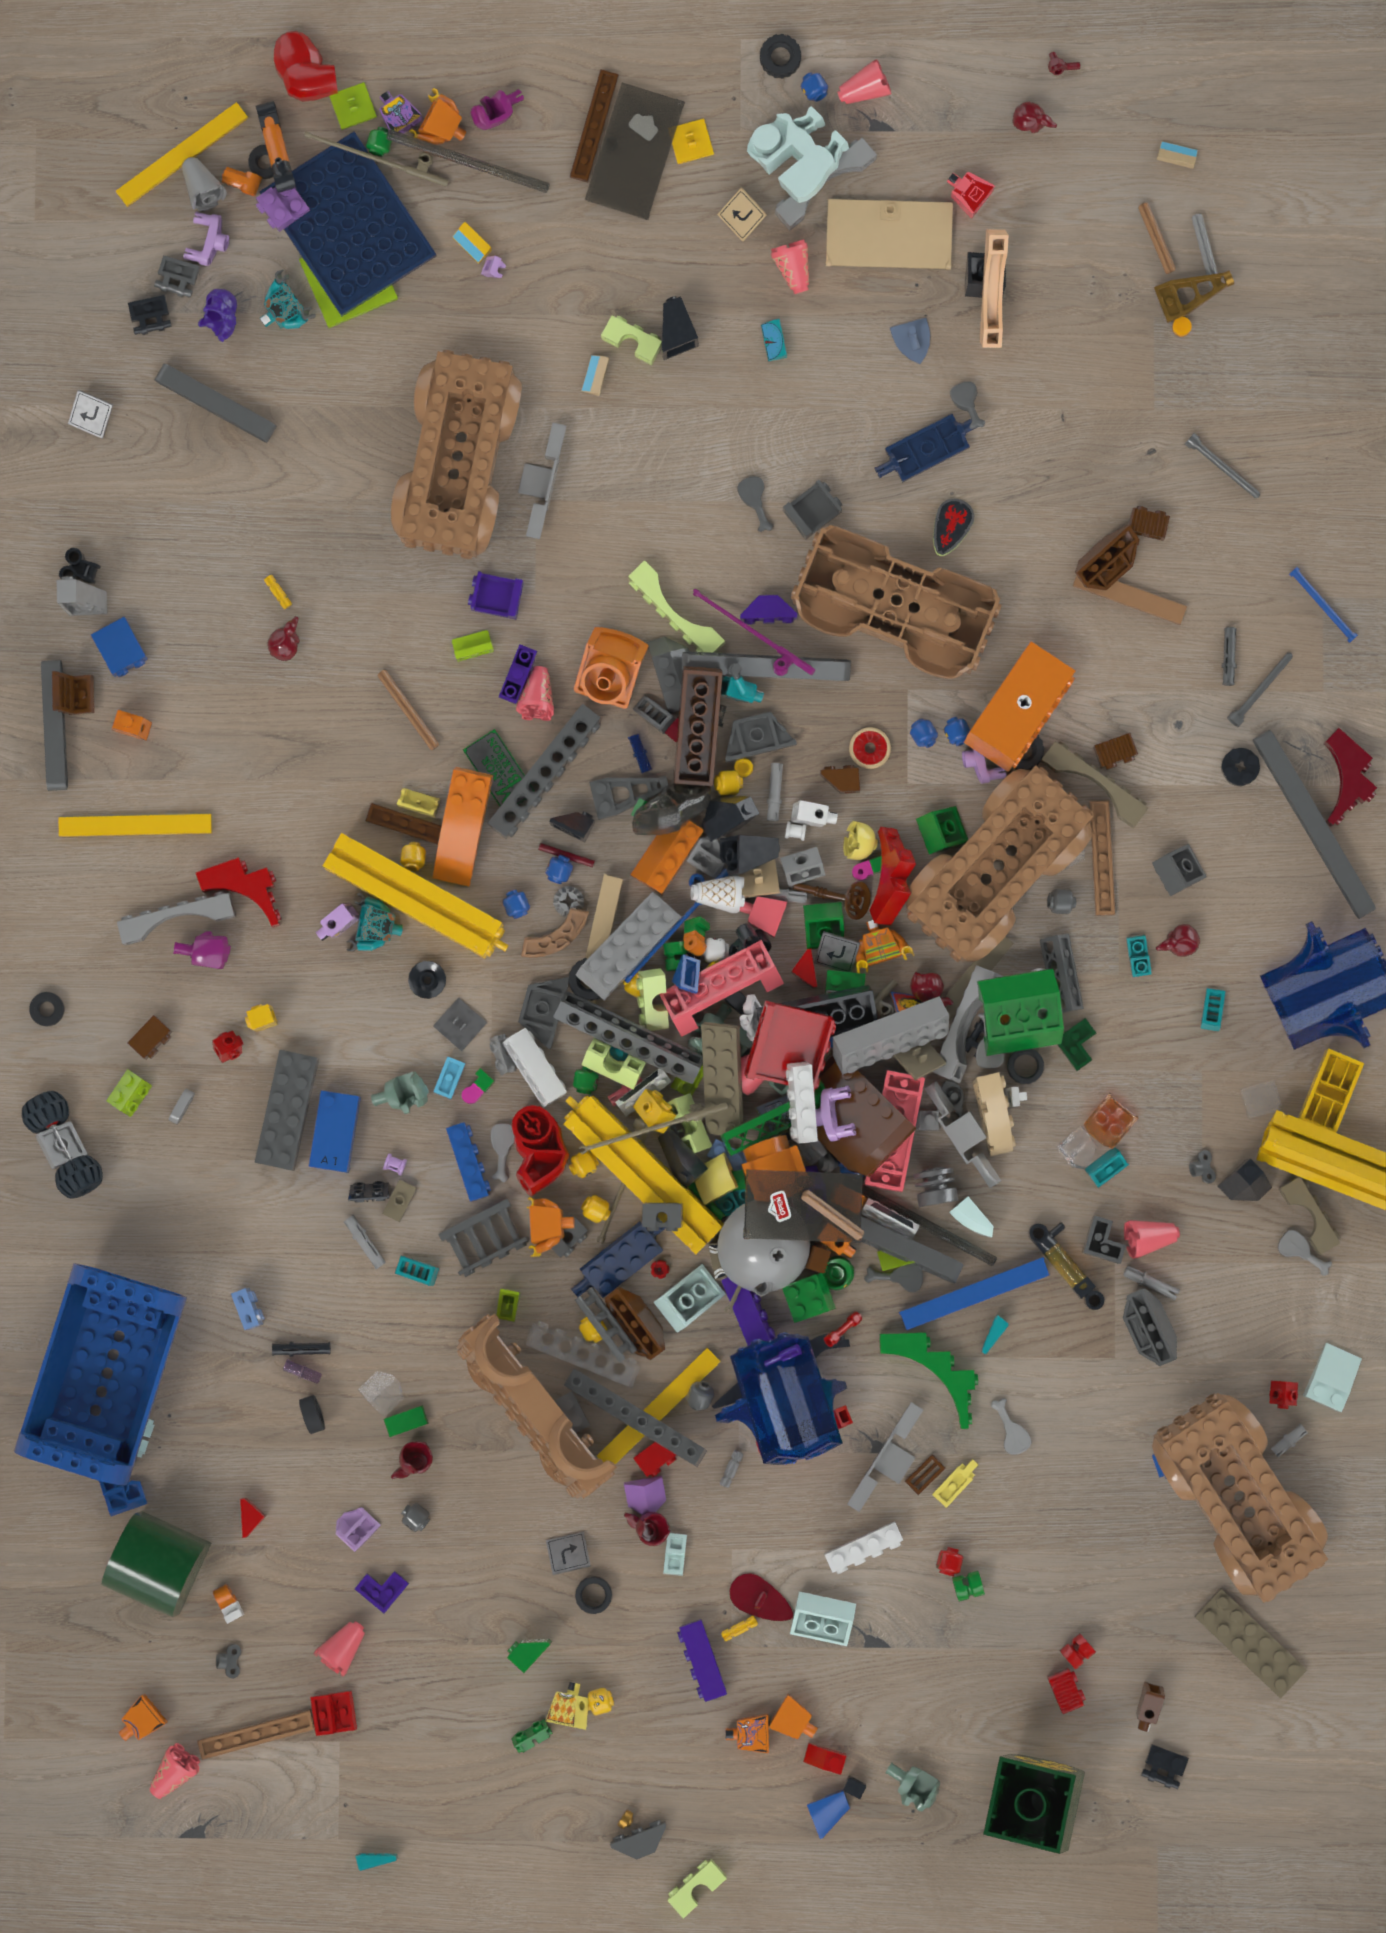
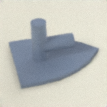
[890,318,930,364]

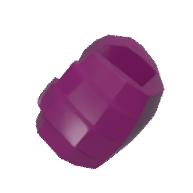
[470,89,524,130]
[173,931,231,969]

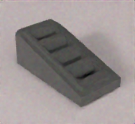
[633,695,675,734]

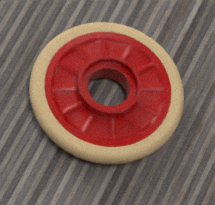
[849,727,891,769]

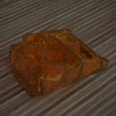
[1084,1093,1139,1149]

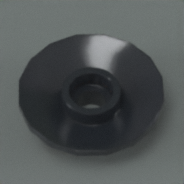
[408,961,446,999]

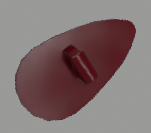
[729,1573,793,1621]

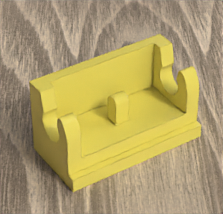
[397,788,440,817]

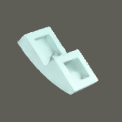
[663,1533,687,1576]

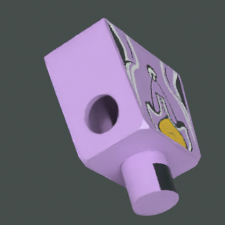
[316,903,360,941]

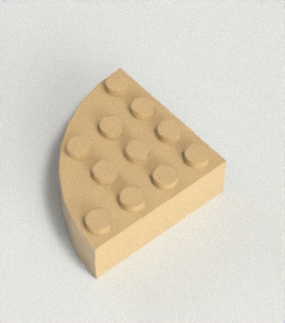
[972,1072,1016,1157]

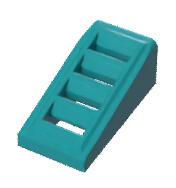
[1200,988,1226,1031]
[395,1255,439,1286]
[981,1315,1009,1354]
[355,1853,398,1871]

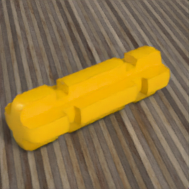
[264,575,292,609]
[721,1616,758,1641]

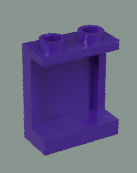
[468,571,524,620]

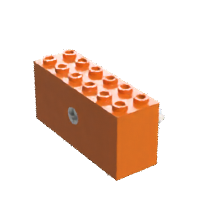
[964,642,1076,772]

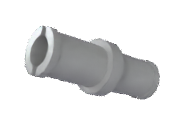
[1271,1424,1308,1458]

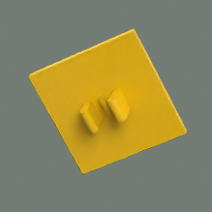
[668,118,714,164]

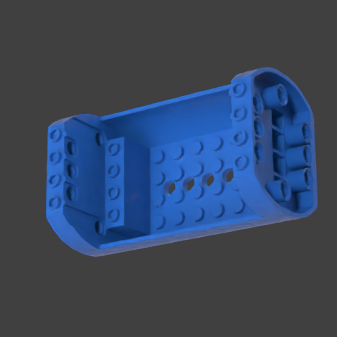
[14,1263,187,1485]

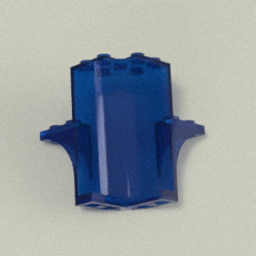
[1260,921,1386,1050]
[715,1332,848,1465]

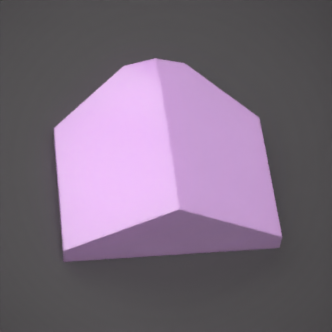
[336,1507,381,1552]

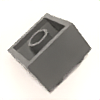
[1152,844,1207,896]

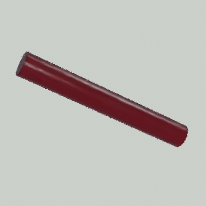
[538,843,595,868]

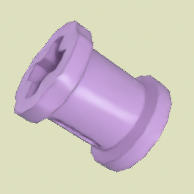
[383,1154,407,1176]

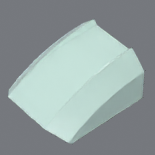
[949,1196,993,1238]

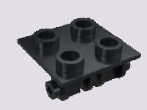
[348,1181,389,1203]

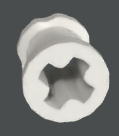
[785,821,806,841]

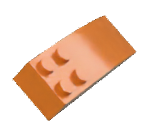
[432,767,494,887]

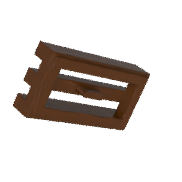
[905,1454,946,1495]

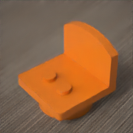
[574,627,649,709]
[742,1135,809,1202]

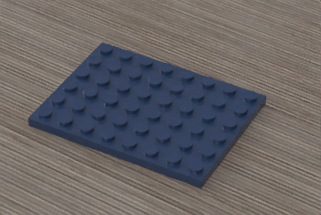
[259,131,437,317]

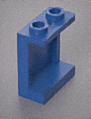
[91,617,148,677]

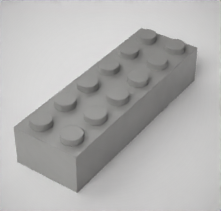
[576,892,681,1001]
[833,996,949,1075]

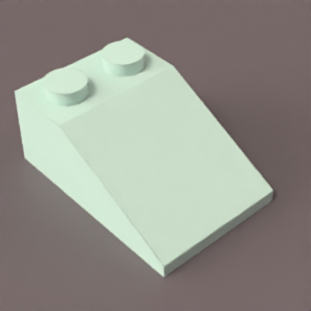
[654,1264,725,1332]
[1303,1343,1362,1412]

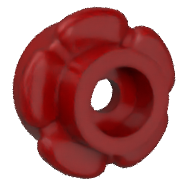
[651,1260,669,1279]

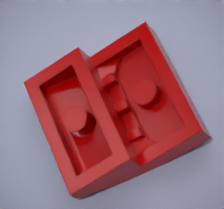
[310,1691,357,1736]

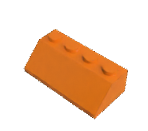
[631,812,704,896]

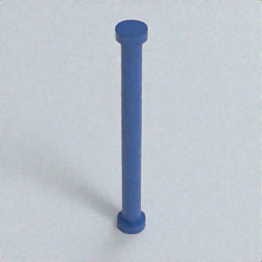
[1289,567,1358,643]

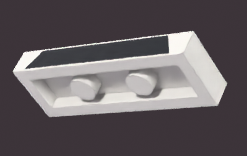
[615,1069,672,1116]
[861,1198,919,1239]

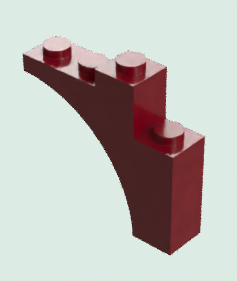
[1324,728,1377,827]

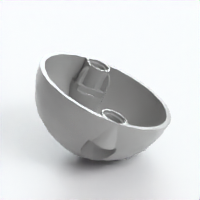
[717,1200,810,1296]

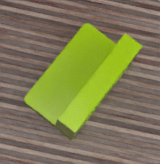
[452,630,494,662]

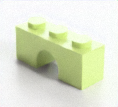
[601,316,662,365]
[636,968,669,1031]
[582,1038,646,1090]
[667,1093,712,1154]
[668,1859,727,1919]

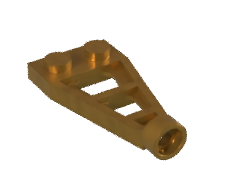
[1154,270,1235,323]

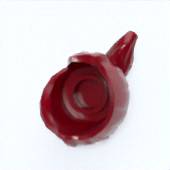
[1012,101,1057,133]
[267,616,300,661]
[1156,924,1200,957]
[910,972,953,1007]
[391,1441,433,1479]
[624,1512,671,1546]

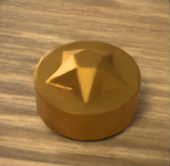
[617,1810,634,1829]

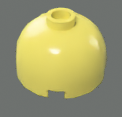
[843,821,878,860]

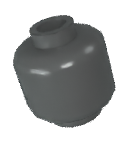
[1047,889,1076,914]
[686,1381,714,1411]
[401,1503,431,1532]

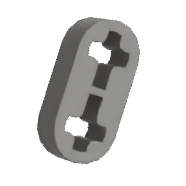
[169,1088,195,1125]

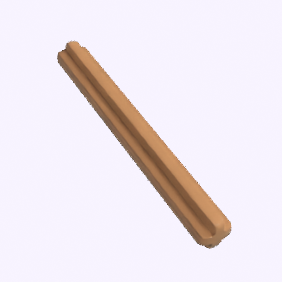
[378,670,439,750]

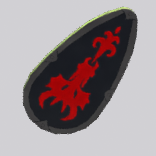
[933,499,975,556]

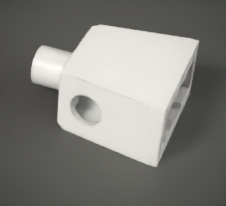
[791,800,837,827]

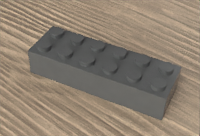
[254,1050,319,1171]

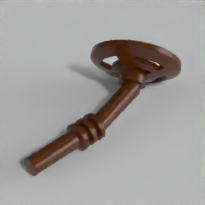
[793,881,870,920]

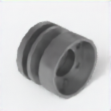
[913,1167,958,1207]

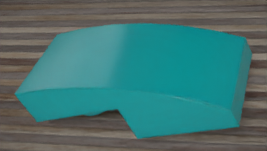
[1126,935,1152,977]
[715,1182,754,1218]

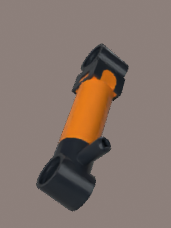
[256,101,296,193]

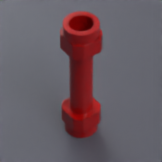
[824,1311,862,1347]

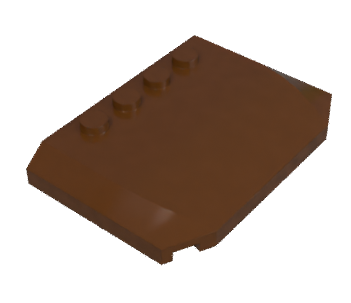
[817,1056,917,1177]

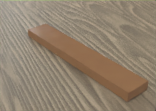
[1073,575,1187,625]
[1089,800,1115,916]
[197,1710,315,1760]

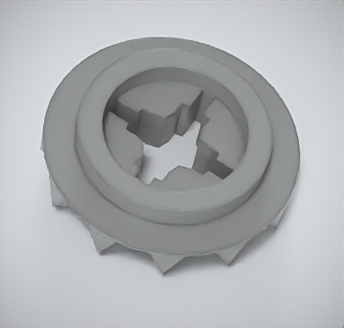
[553,886,584,917]

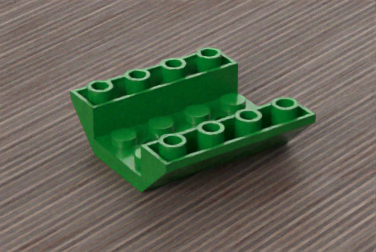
[977,969,1064,1056]

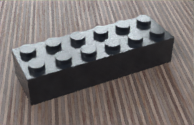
[756,985,878,1037]

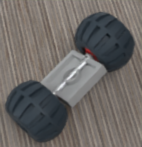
[21,1091,103,1199]

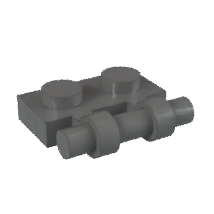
[154,255,200,298]

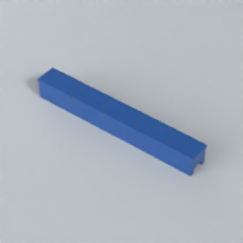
[898,1257,1050,1330]

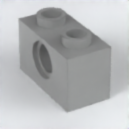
[780,847,825,886]

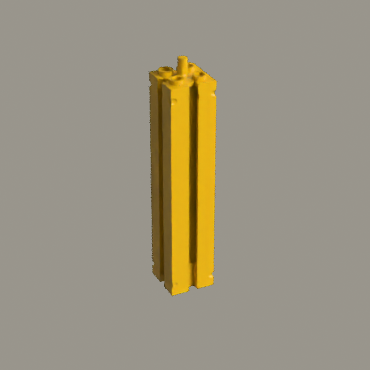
[322,833,509,959]
[564,1095,724,1255]
[1256,1110,1386,1210]

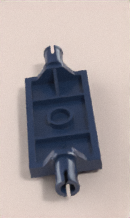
[874,414,978,483]
[570,1219,666,1298]

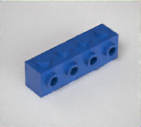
[446,1122,491,1202]

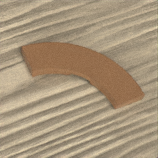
[521,908,589,958]

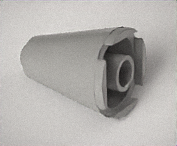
[182,157,227,212]

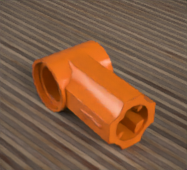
[221,167,262,196]

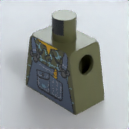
[754,1095,792,1140]

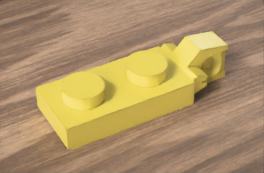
[932,1459,978,1508]

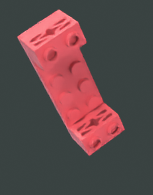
[659,940,784,1037]
[864,1070,925,1193]

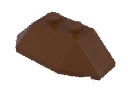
[1075,525,1140,590]
[605,1287,665,1360]

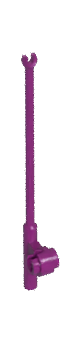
[693,589,816,676]

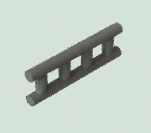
[575,1287,638,1363]

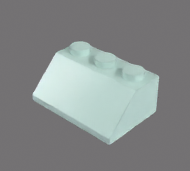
[790,1592,856,1646]

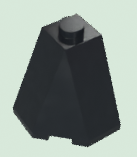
[702,795,760,842]
[720,835,780,875]
[1217,1158,1272,1201]

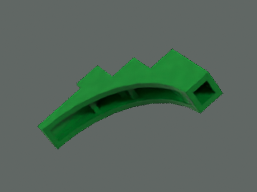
[879,1333,978,1429]

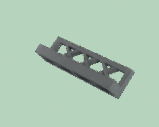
[1040,934,1084,1013]

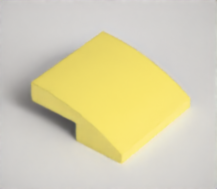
[695,1153,738,1205]

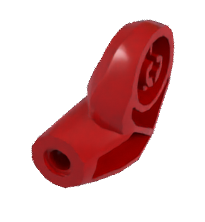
[274,31,338,102]
[512,1105,569,1197]

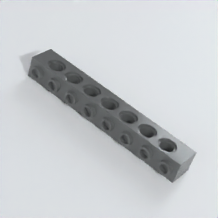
[488,704,601,839]
[553,990,703,1084]
[564,1369,707,1468]

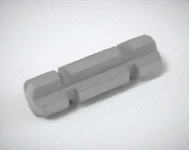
[720,1450,743,1488]

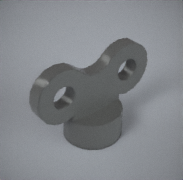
[1189,1150,1216,1184]
[216,1644,241,1679]

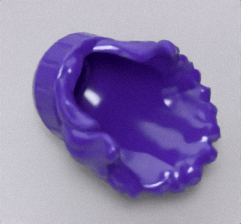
[198,288,237,342]

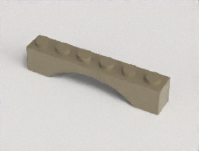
[1041,741,1148,829]

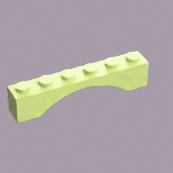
[628,560,725,653]

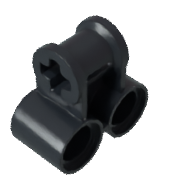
[59,548,101,584]
[729,923,772,956]

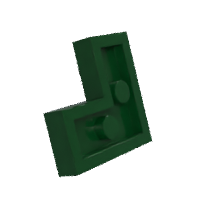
[1057,1018,1097,1072]

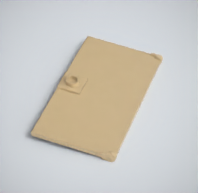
[825,199,953,270]

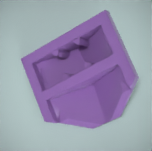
[624,1476,666,1515]

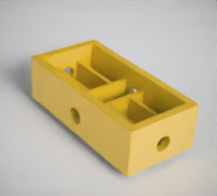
[1298,1048,1364,1133]

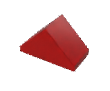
[791,949,817,989]
[240,1498,266,1538]

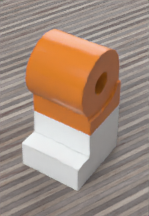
[213,1584,244,1624]

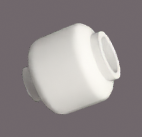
[702,938,729,963]

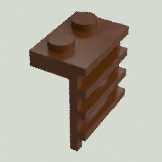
[52,671,95,715]

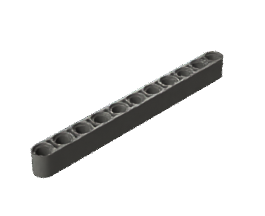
[1253,730,1376,919]

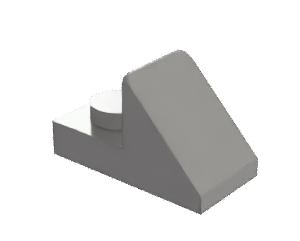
[916,1110,939,1130]

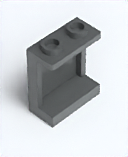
[782,480,843,540]

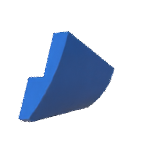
[99,1480,148,1517]
[807,1790,850,1839]

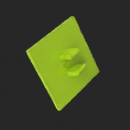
[329,82,377,130]

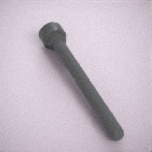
[1185,433,1260,498]
[1227,653,1293,727]

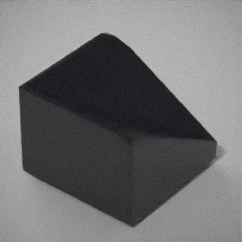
[843,1776,866,1799]

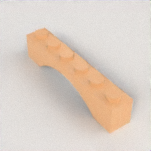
[980,229,1009,348]

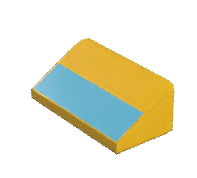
[452,222,492,264]

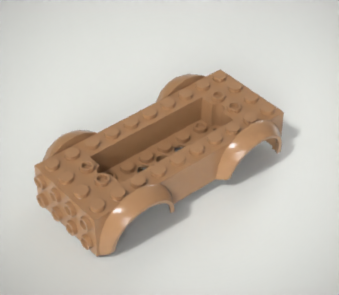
[391,350,522,559]
[791,525,1002,679]
[906,766,1093,963]
[457,1313,617,1499]
[1152,1393,1329,1603]

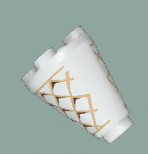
[690,875,745,914]

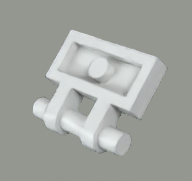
[739,994,762,1042]

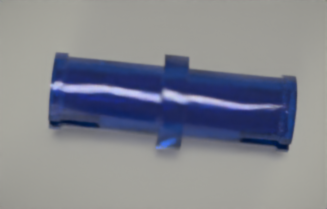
[628,734,652,774]

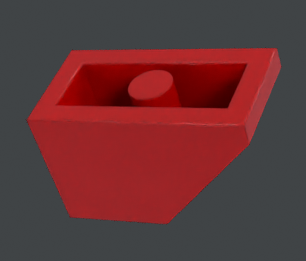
[803,1743,846,1775]

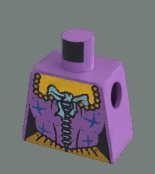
[379,91,423,140]

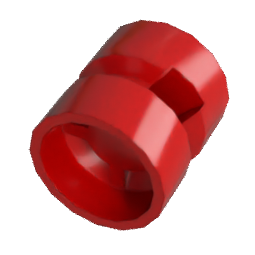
[1059,1633,1096,1670]

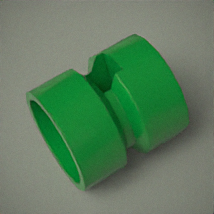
[663,942,688,971]
[952,1571,985,1602]

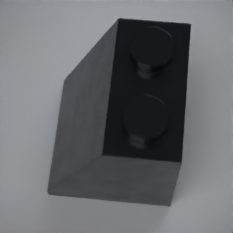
[662,296,699,361]

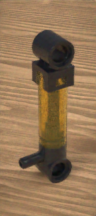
[1028,1222,1105,1310]

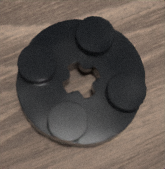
[1221,748,1260,787]

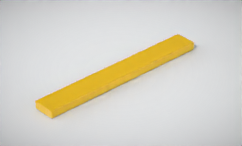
[116,102,248,207]
[58,814,212,837]
[597,1348,721,1464]

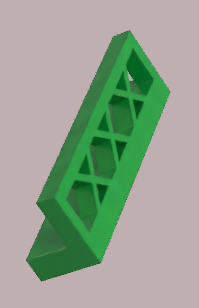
[720,1101,792,1156]

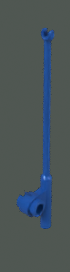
[625,869,729,983]

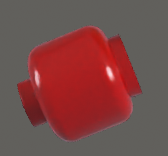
[936,1547,964,1577]

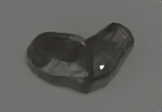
[632,783,712,835]

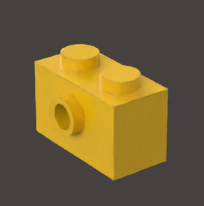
[245,1004,278,1032]
[633,1089,676,1134]

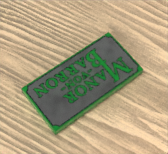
[463,729,536,807]

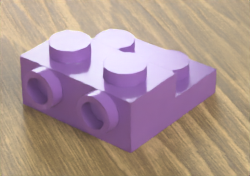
[255,187,310,232]

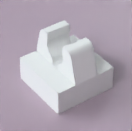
[1004,1087,1027,1108]

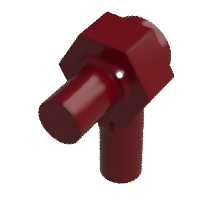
[1048,52,1080,75]

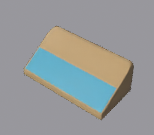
[1157,141,1198,169]
[581,355,610,396]

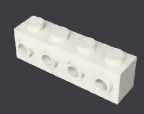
[502,1028,567,1108]
[786,1062,818,1144]
[824,1521,903,1574]

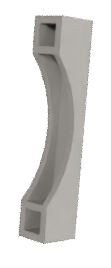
[775,138,877,231]
[117,891,236,946]
[933,965,1003,1083]

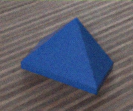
[672,954,700,994]

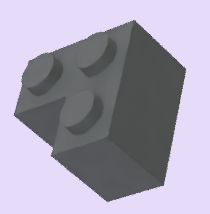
[1082,1215,1126,1264]

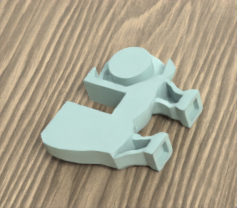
[747,106,849,203]

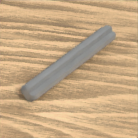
[1192,214,1218,287]

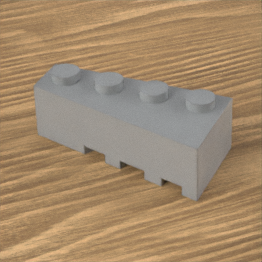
[56,576,107,616]

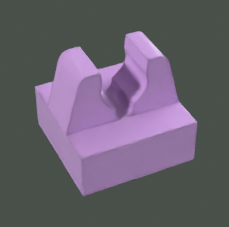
[481,256,506,278]

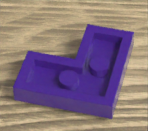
[355,1571,409,1614]

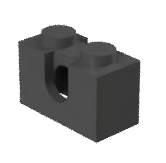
[642,1202,683,1231]
[551,1214,588,1258]

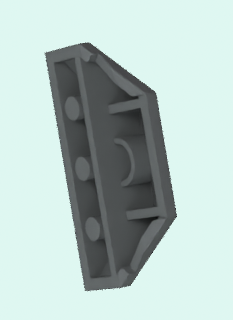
[646,637,689,714]
[1123,1288,1177,1366]

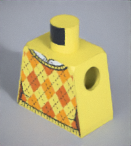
[546,1682,589,1730]

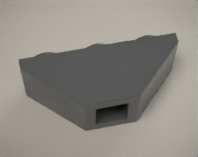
[610,1820,666,1860]

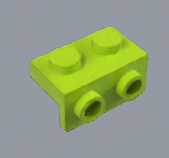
[106,1069,152,1117]

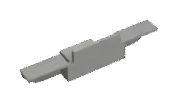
[518,423,566,539]
[925,1081,1001,1188]
[847,1402,923,1512]

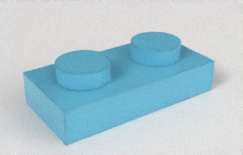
[433,1056,465,1099]

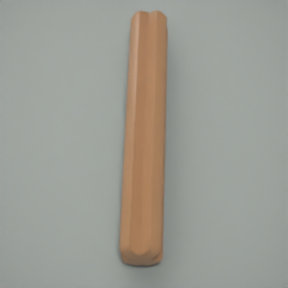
[1138,203,1175,274]
[801,1190,864,1240]

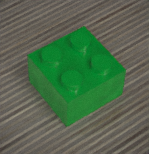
[782,1273,836,1323]

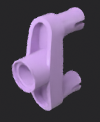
[184,211,229,266]
[962,748,1006,784]
[815,1086,856,1142]

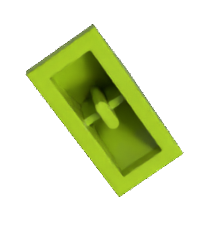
[496,1289,521,1322]

